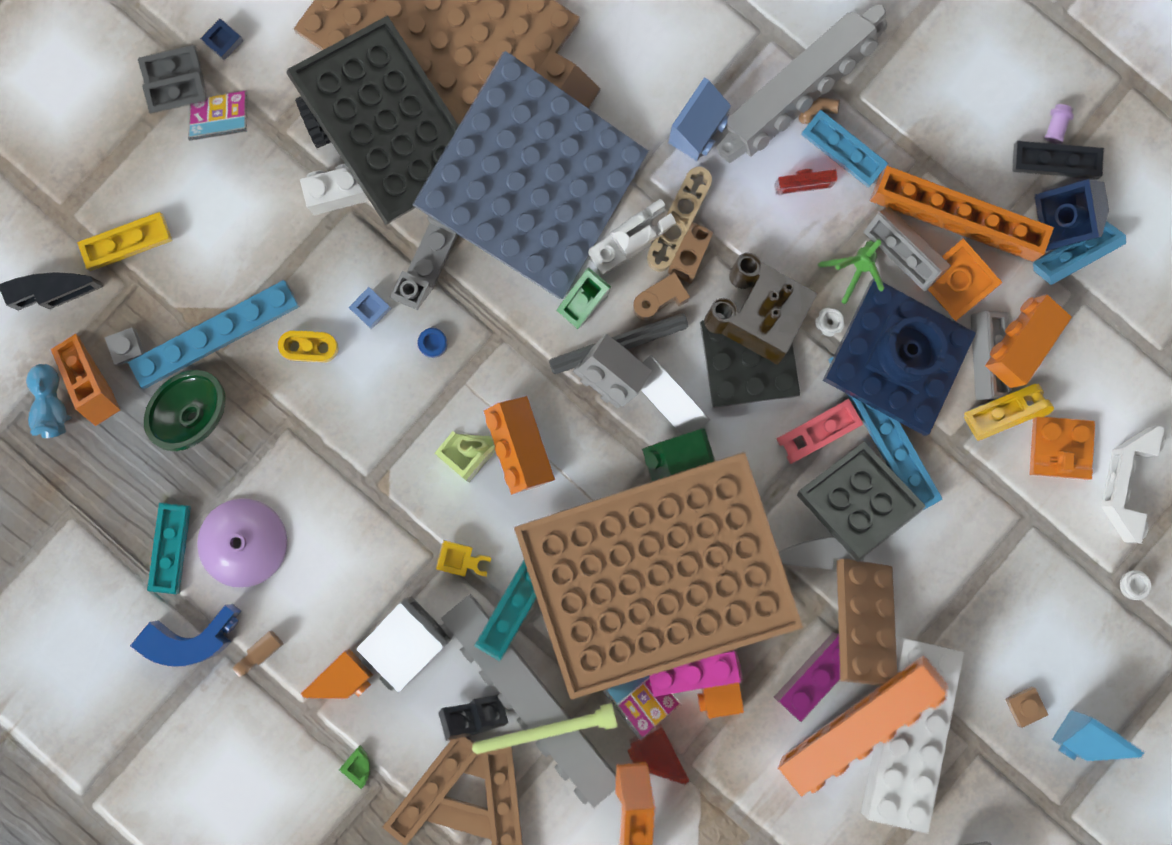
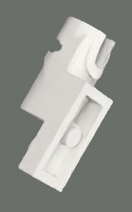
[588,199,676,276]

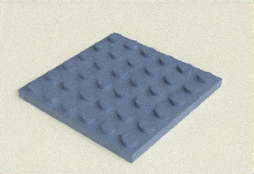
[412,51,649,299]

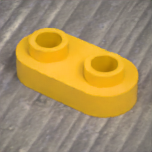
[278,330,338,363]

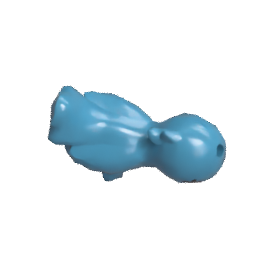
[26,364,72,438]

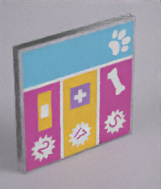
[188,90,248,141]
[603,676,681,740]

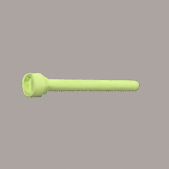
[472,703,617,754]

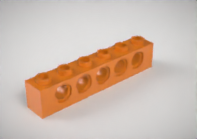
[870,166,1054,262]

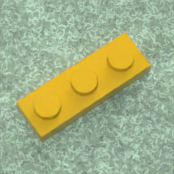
[77,212,173,271]

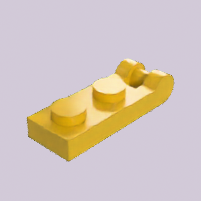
[964,384,1054,441]

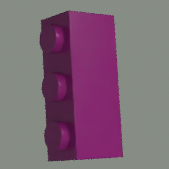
[774,632,840,722]

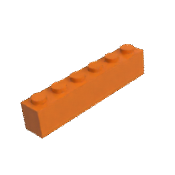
[778,655,948,797]

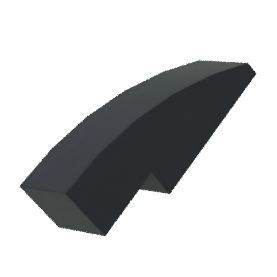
[0,272,103,311]

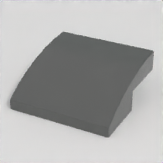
[138,45,207,114]

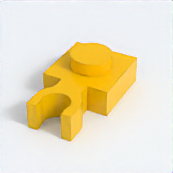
[436,540,491,577]

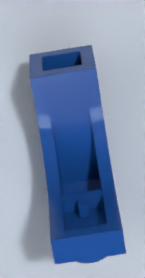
[130,604,241,667]

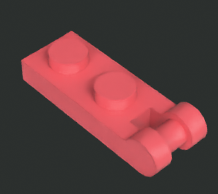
[776,399,863,464]

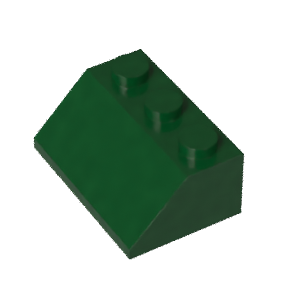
[642,428,715,482]

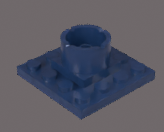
[822,278,976,436]

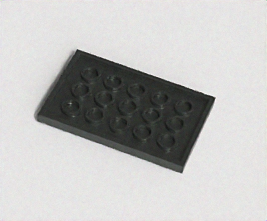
[286,15,459,225]

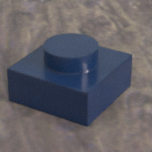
[200,18,244,61]

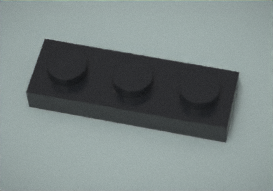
[1012,141,1104,179]

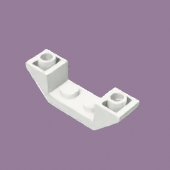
[1101,426,1165,543]

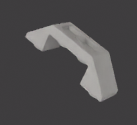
[390,216,458,310]

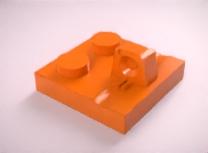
[928,238,1003,321]
[1030,417,1095,480]

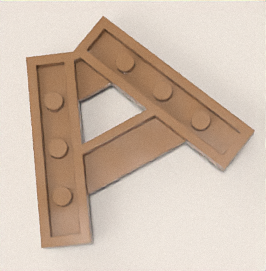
[382,736,523,845]

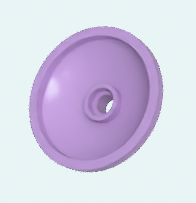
[197,499,287,587]

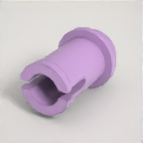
[1044,104,1074,144]

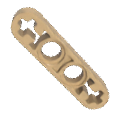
[647,167,712,272]

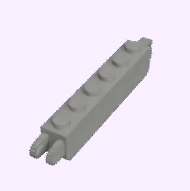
[717,5,887,163]

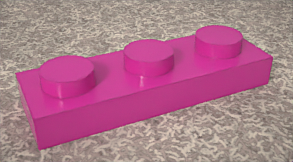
[649,650,743,697]

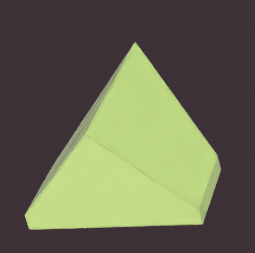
[434,431,495,482]

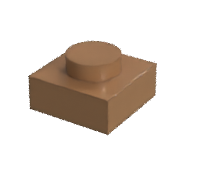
[1005,687,1048,728]

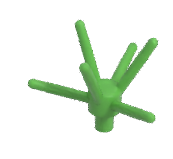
[818,239,884,304]

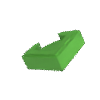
[339,745,370,789]

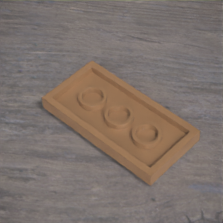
[836,559,898,686]

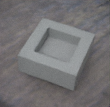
[105,327,144,366]

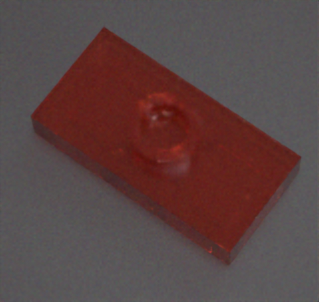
[774,169,838,195]

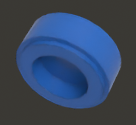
[418,328,448,358]

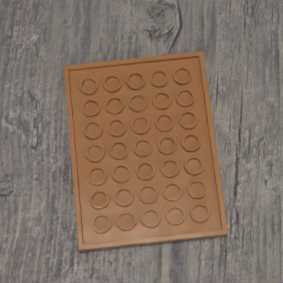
[293,0,580,125]
[514,452,803,700]

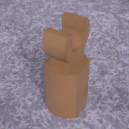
[232,630,284,677]

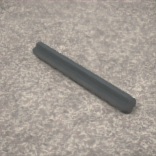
[549,313,688,374]

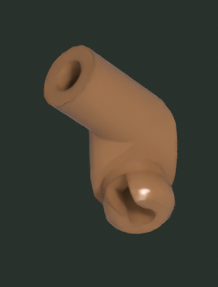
[799,97,840,124]

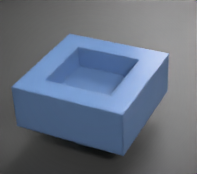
[349,287,391,329]

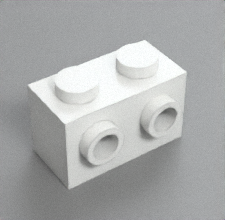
[300,164,369,215]

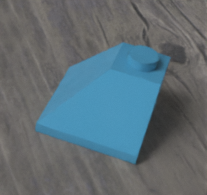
[1052,710,1145,761]

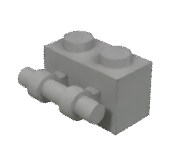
[573,333,652,408]

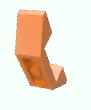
[615,762,655,845]

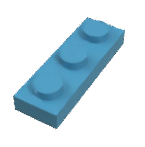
[801,109,889,188]
[1033,222,1127,285]

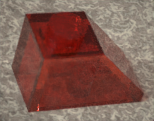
[627,723,690,785]

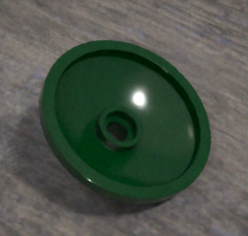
[143,370,226,451]

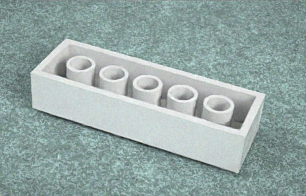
[861,637,964,833]

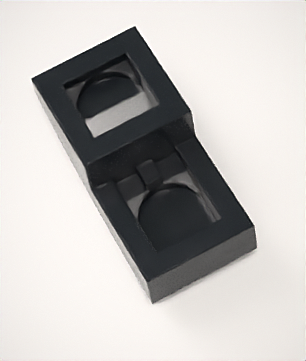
[438,695,509,741]

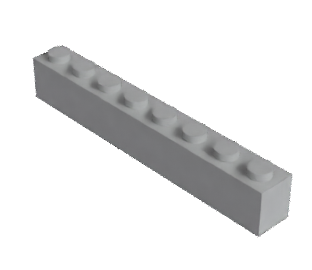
[441,594,616,808]

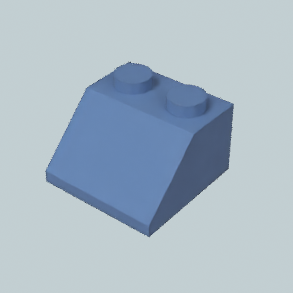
[668,77,731,161]

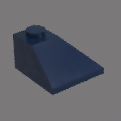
[1034,179,1109,251]

